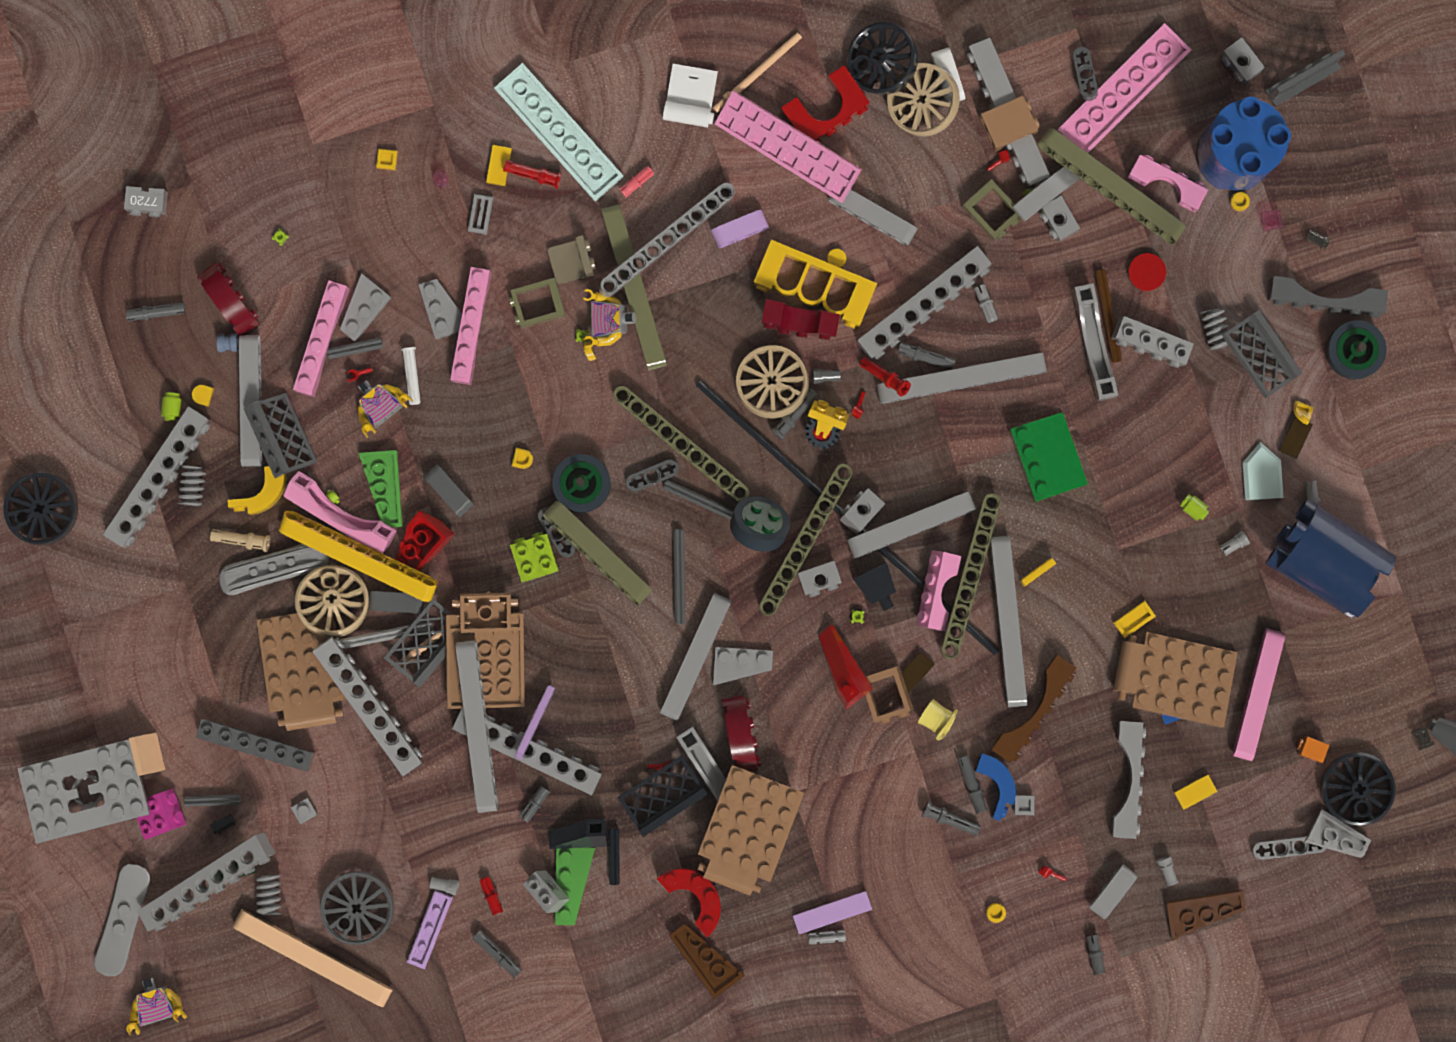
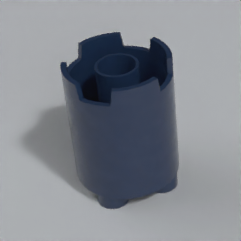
[1265,499,1397,618]

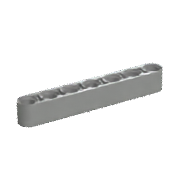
[239,335,262,467]
[847,492,976,558]
[660,592,732,721]

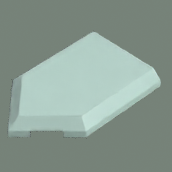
[1242,442,1284,500]

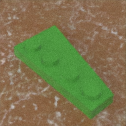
[359,450,403,528]
[555,847,595,925]

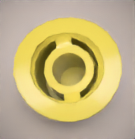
[918,699,958,741]

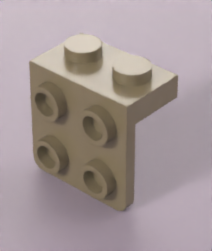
[548,235,596,284]

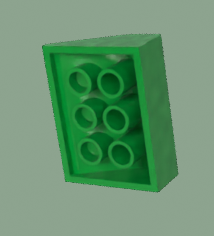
[1009,412,1088,503]

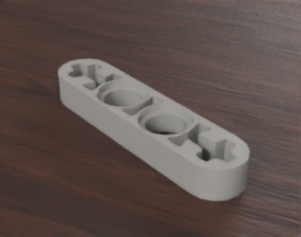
[1252,836,1327,860]

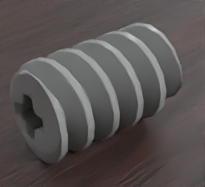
[1200,309,1230,351]
[178,465,206,506]
[256,875,281,915]

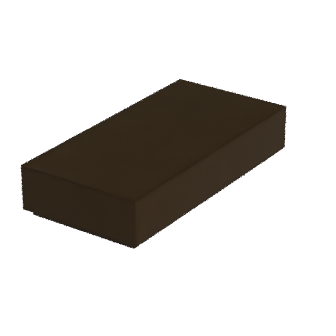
[1279,416,1313,459]
[902,652,935,693]

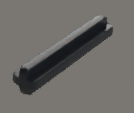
[609,828,620,885]

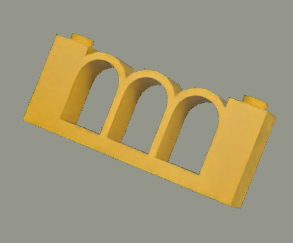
[754,240,877,329]

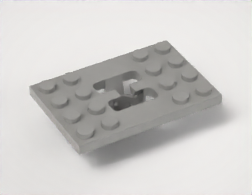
[17,740,150,844]

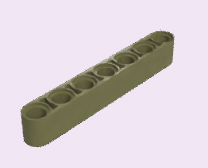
[543,500,652,605]

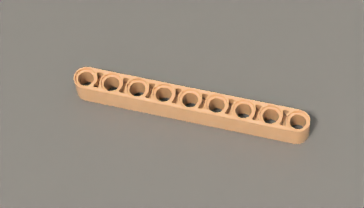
[232,909,393,1007]

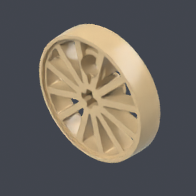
[887,63,960,137]
[736,345,809,418]
[295,565,369,638]

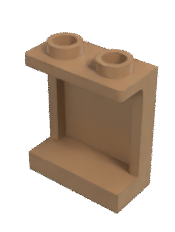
[979,96,1040,152]

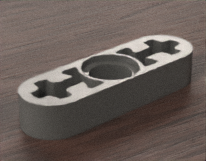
[1073,47,1098,101]
[626,460,679,492]
[538,507,576,558]

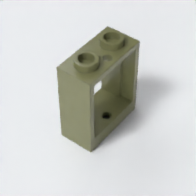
[962,179,1021,241]
[508,278,566,329]

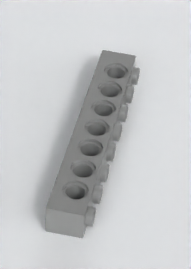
[857,246,992,360]
[103,407,210,548]
[312,636,423,776]
[452,708,602,795]
[137,833,275,932]

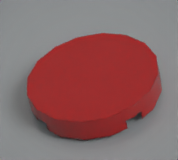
[1128,253,1167,292]

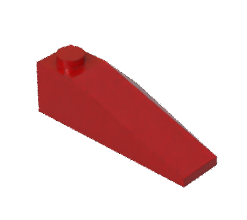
[395,510,455,592]
[818,625,873,710]

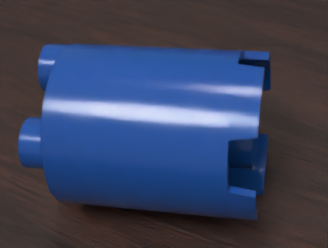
[1198,97,1291,190]

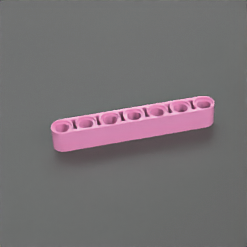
[1233,628,1285,761]

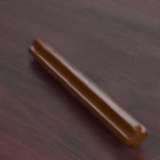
[1095,269,1122,363]

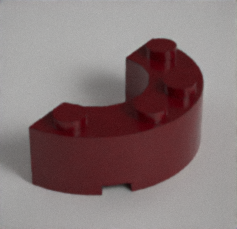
[197,262,260,336]
[761,299,840,341]
[722,695,761,772]

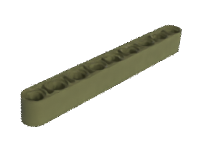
[1038,128,1186,244]
[601,204,667,371]
[613,386,749,502]
[760,464,852,616]
[940,494,1001,660]

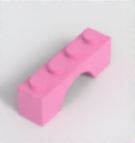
[1127,154,1208,213]
[916,550,961,632]

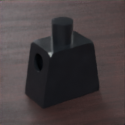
[853,563,896,611]

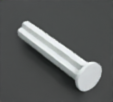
[401,347,421,405]

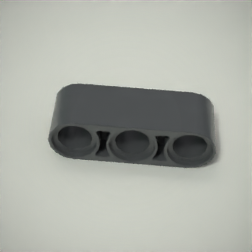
[423,464,474,517]
[368,591,425,613]

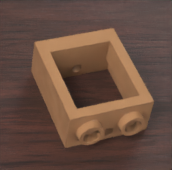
[865,666,914,724]

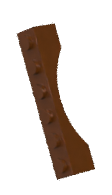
[990,655,1076,763]

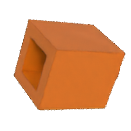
[1297,736,1329,763]

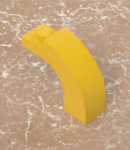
[228,466,287,515]

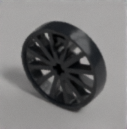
[846,22,918,95]
[3,473,78,546]
[1321,752,1396,826]

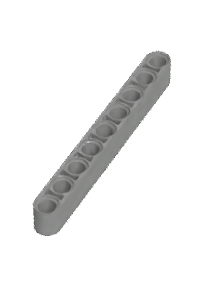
[599,183,735,297]
[876,353,1047,404]
[990,535,1027,708]
[456,640,498,813]

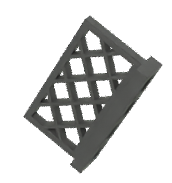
[1265,49,1345,107]
[1222,310,1302,398]
[244,393,317,478]
[383,598,452,688]

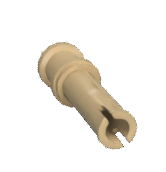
[210,529,270,552]

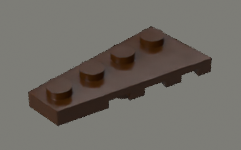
[1166,889,1246,941]
[668,924,745,999]

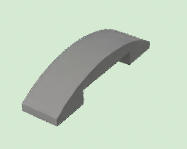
[1012,167,1080,222]

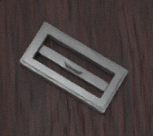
[468,194,494,235]

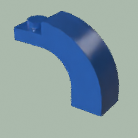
[975,753,1016,821]

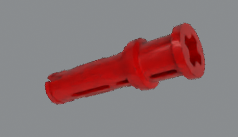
[503,160,562,189]
[860,357,911,397]

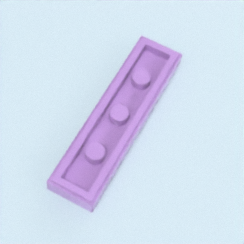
[515,686,555,760]
[407,890,453,970]
[793,891,872,934]

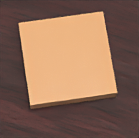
[129,733,165,776]

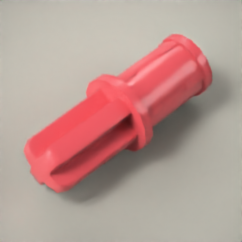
[619,166,654,198]

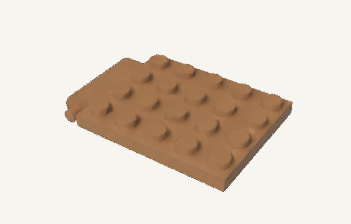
[446,593,525,709]
[257,610,347,731]
[1113,632,1238,728]
[698,765,804,896]

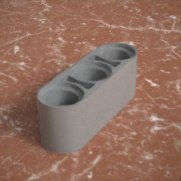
[1089,863,1138,920]

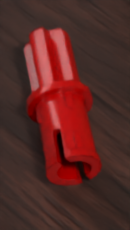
[479,876,504,916]

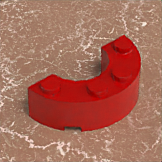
[657,868,721,938]

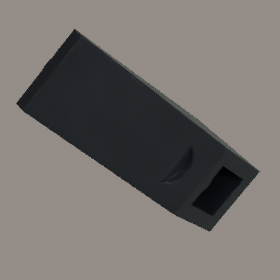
[549,819,607,849]

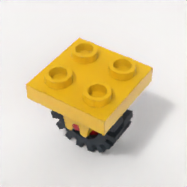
[805,400,850,449]

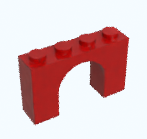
[781,65,870,143]

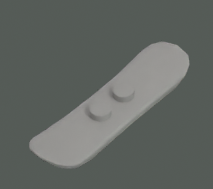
[219,544,329,595]
[94,864,150,976]

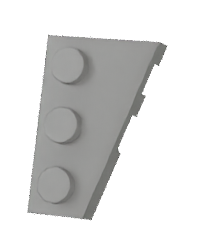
[1304,810,1371,858]

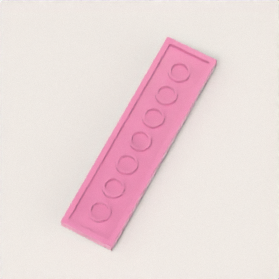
[1057,23,1192,153]

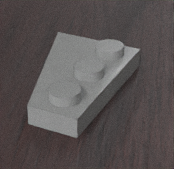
[340,273,391,342]
[419,279,462,340]
[713,647,773,685]

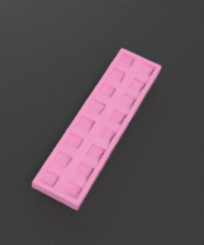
[715,91,862,203]

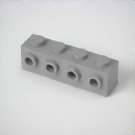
[1111,316,1194,368]

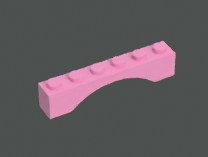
[450,267,492,385]
[293,280,350,397]
[283,471,396,554]

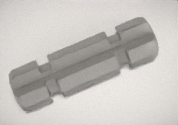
[808,930,846,945]

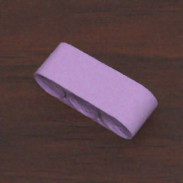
[711,210,769,248]

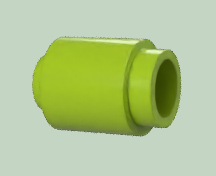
[161,393,181,421]
[1180,494,1209,521]

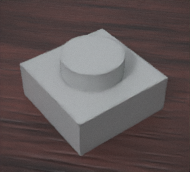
[1014,795,1034,815]
[291,798,318,824]

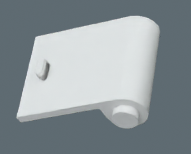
[663,64,718,128]

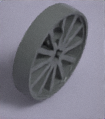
[320,871,395,945]

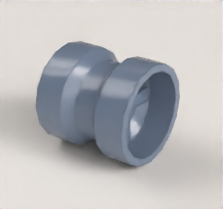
[217,333,239,352]

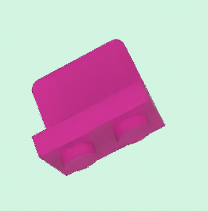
[136,789,186,840]

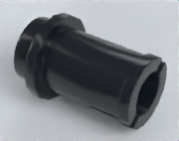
[210,814,236,834]

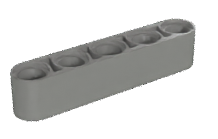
[827,190,918,246]

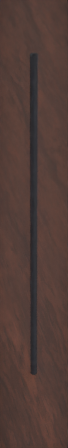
[696,380,999,655]

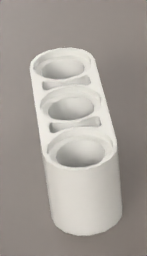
[930,47,965,103]

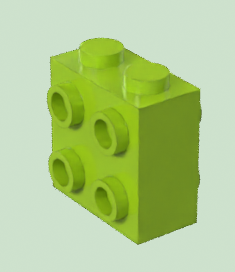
[510,532,559,583]

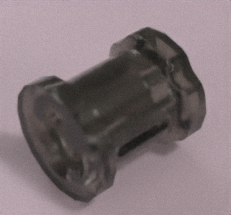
[1411,726,1435,750]

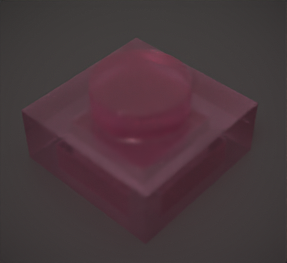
[1260,209,1283,232]

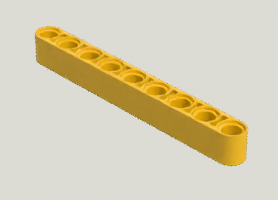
[279,511,438,602]

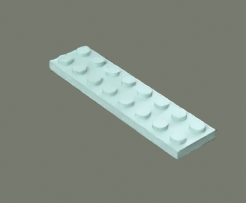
[494,63,624,202]

